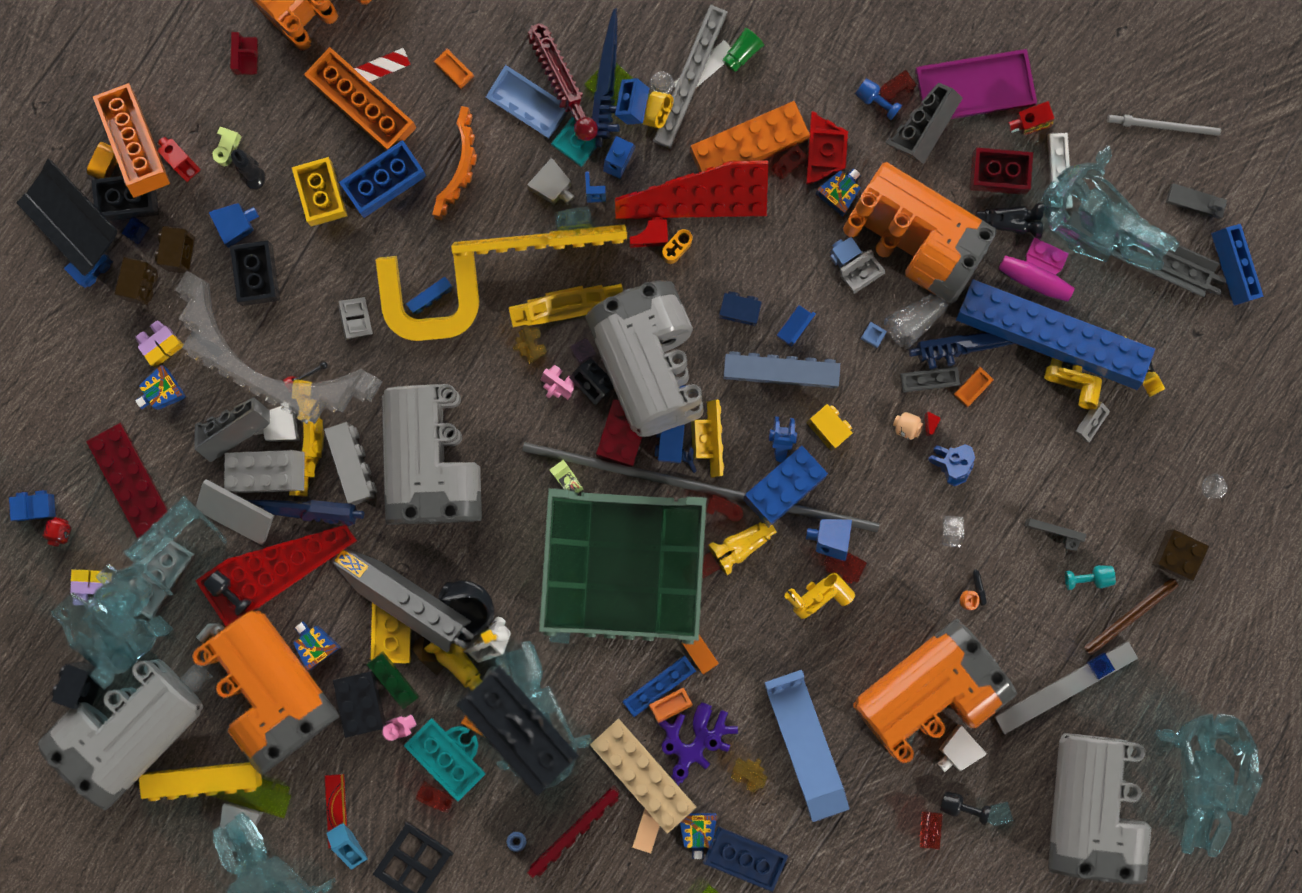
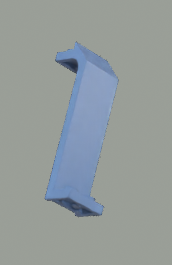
[765,670,849,822]

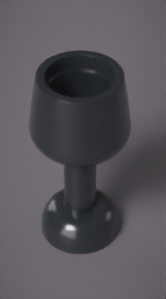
[204,570,252,616]
[940,791,991,825]

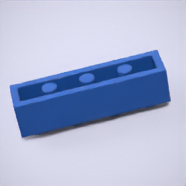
[406,277,453,315]

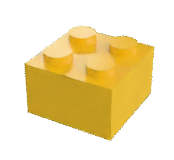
[806,404,853,451]

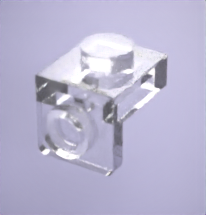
[942,516,965,547]

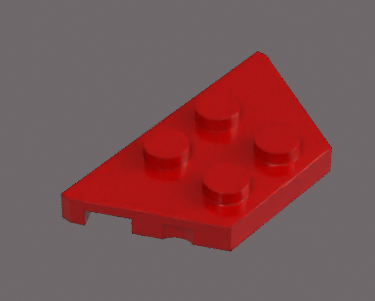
[806,111,848,185]

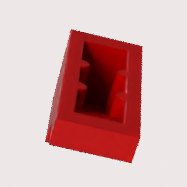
[630,217,668,248]

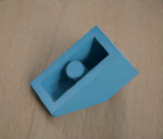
[326,823,368,869]

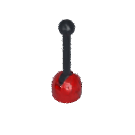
[283,362,328,393]

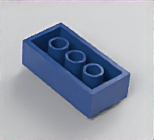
[339,140,427,218]
[743,446,828,528]

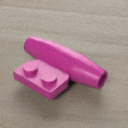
[998,237,1075,302]

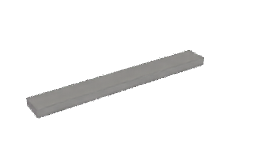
[653,5,728,149]
[994,641,1138,734]

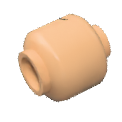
[893,412,923,440]

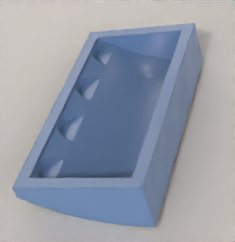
[486,65,567,138]

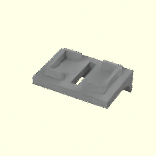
[338,297,373,340]

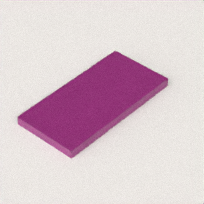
[915,49,1037,119]

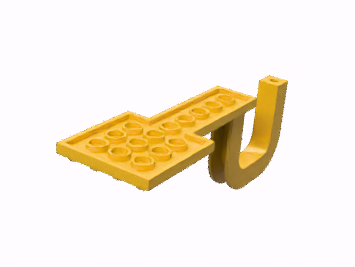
[376,224,627,341]

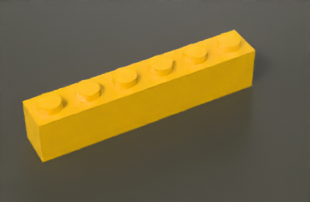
[139,762,262,801]

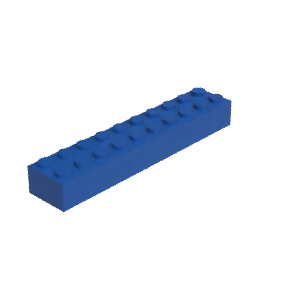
[956,279,1155,390]

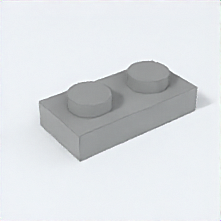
[1076,401,1110,443]

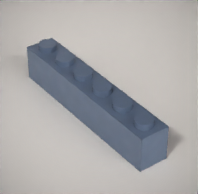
[723,351,840,389]

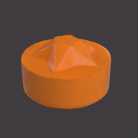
[960,590,980,610]

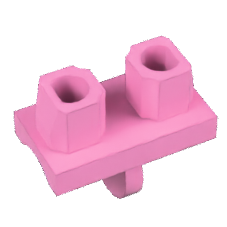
[540,365,575,400]
[382,715,417,741]

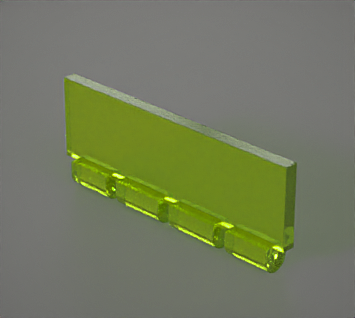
[212,779,292,818]

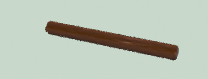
[1084,578,1179,655]

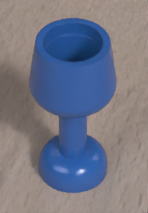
[855,78,902,120]

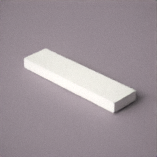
[1047,133,1073,209]

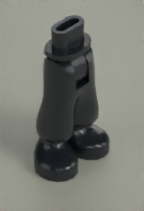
[231,149,265,190]
[976,202,1044,238]

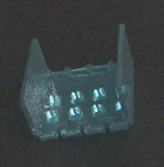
[124,495,227,596]

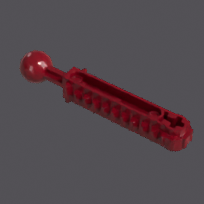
[527,23,598,141]

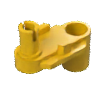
[1044,358,1102,410]
[784,573,855,619]

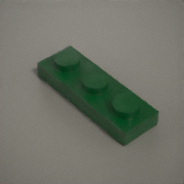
[367,652,419,709]

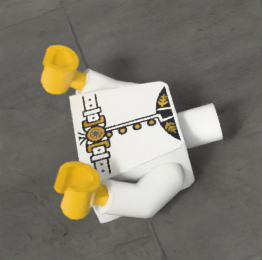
[450,617,511,663]

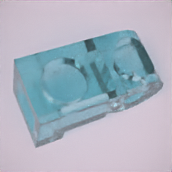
[555,207,592,230]

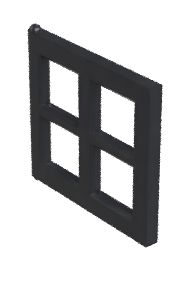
[372,822,453,893]

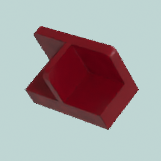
[230,32,258,75]

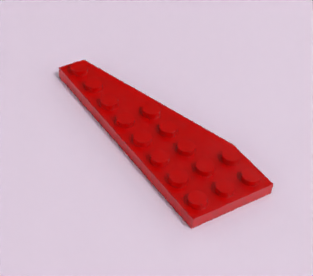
[615,160,768,219]
[195,525,357,627]

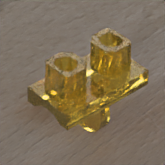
[513,326,547,364]
[731,757,768,793]

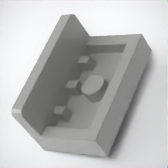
[840,249,885,294]

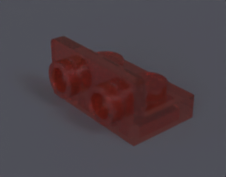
[822,552,867,585]

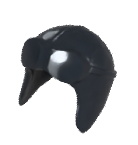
[438,580,495,641]

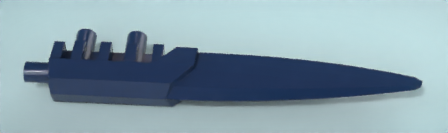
[592,8,620,147]
[909,333,1016,369]
[246,500,364,526]

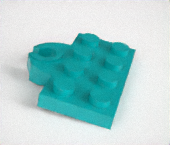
[404,718,486,802]

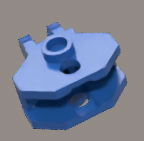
[769,417,797,462]
[928,444,975,486]

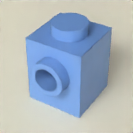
[830,237,861,268]

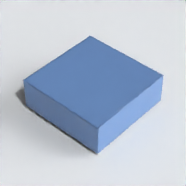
[861,322,887,348]

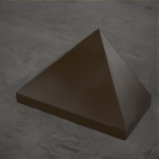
[411,636,444,675]

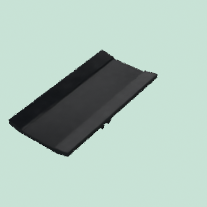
[16,159,118,276]
[456,665,579,797]

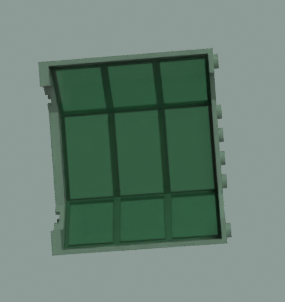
[540,489,706,644]

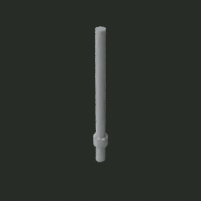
[1107,115,1221,136]

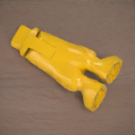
[708,522,777,576]
[424,642,482,691]

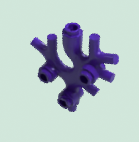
[658,702,738,786]

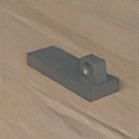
[1166,183,1227,219]
[1024,518,1086,551]

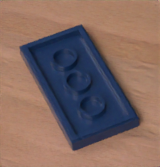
[703,826,788,892]

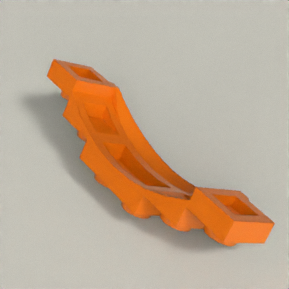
[432,106,477,220]

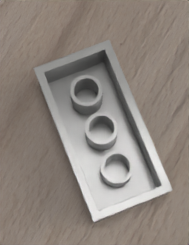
[324,422,377,505]
[224,450,305,493]

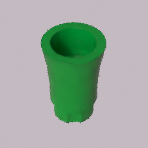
[722,28,764,72]

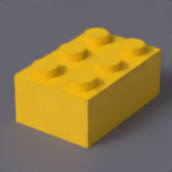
[292,157,347,226]

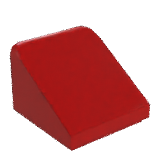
[925,411,941,436]

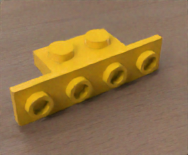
[691,400,724,478]

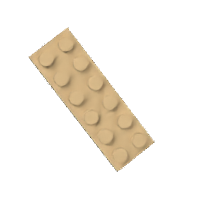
[590,718,697,834]

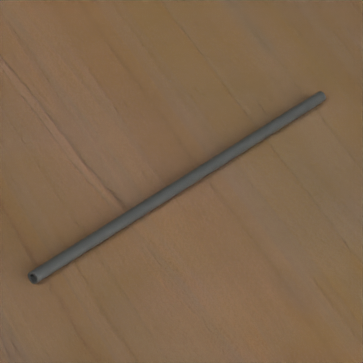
[522,442,879,532]

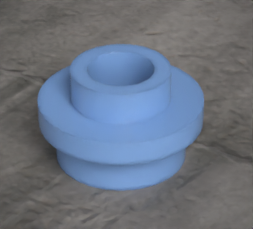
[507,832,526,852]

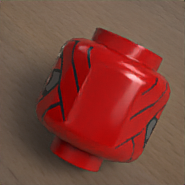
[42,517,72,547]

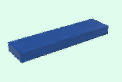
[622,655,696,717]

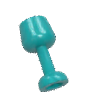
[1065,565,1116,590]

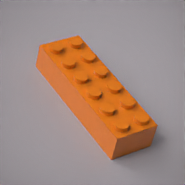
[304,47,416,151]
[93,83,170,198]
[690,101,810,172]

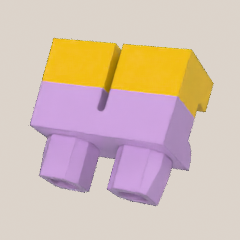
[135,320,185,368]
[70,569,114,605]

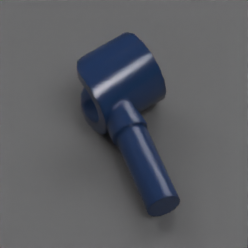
[682,448,697,473]

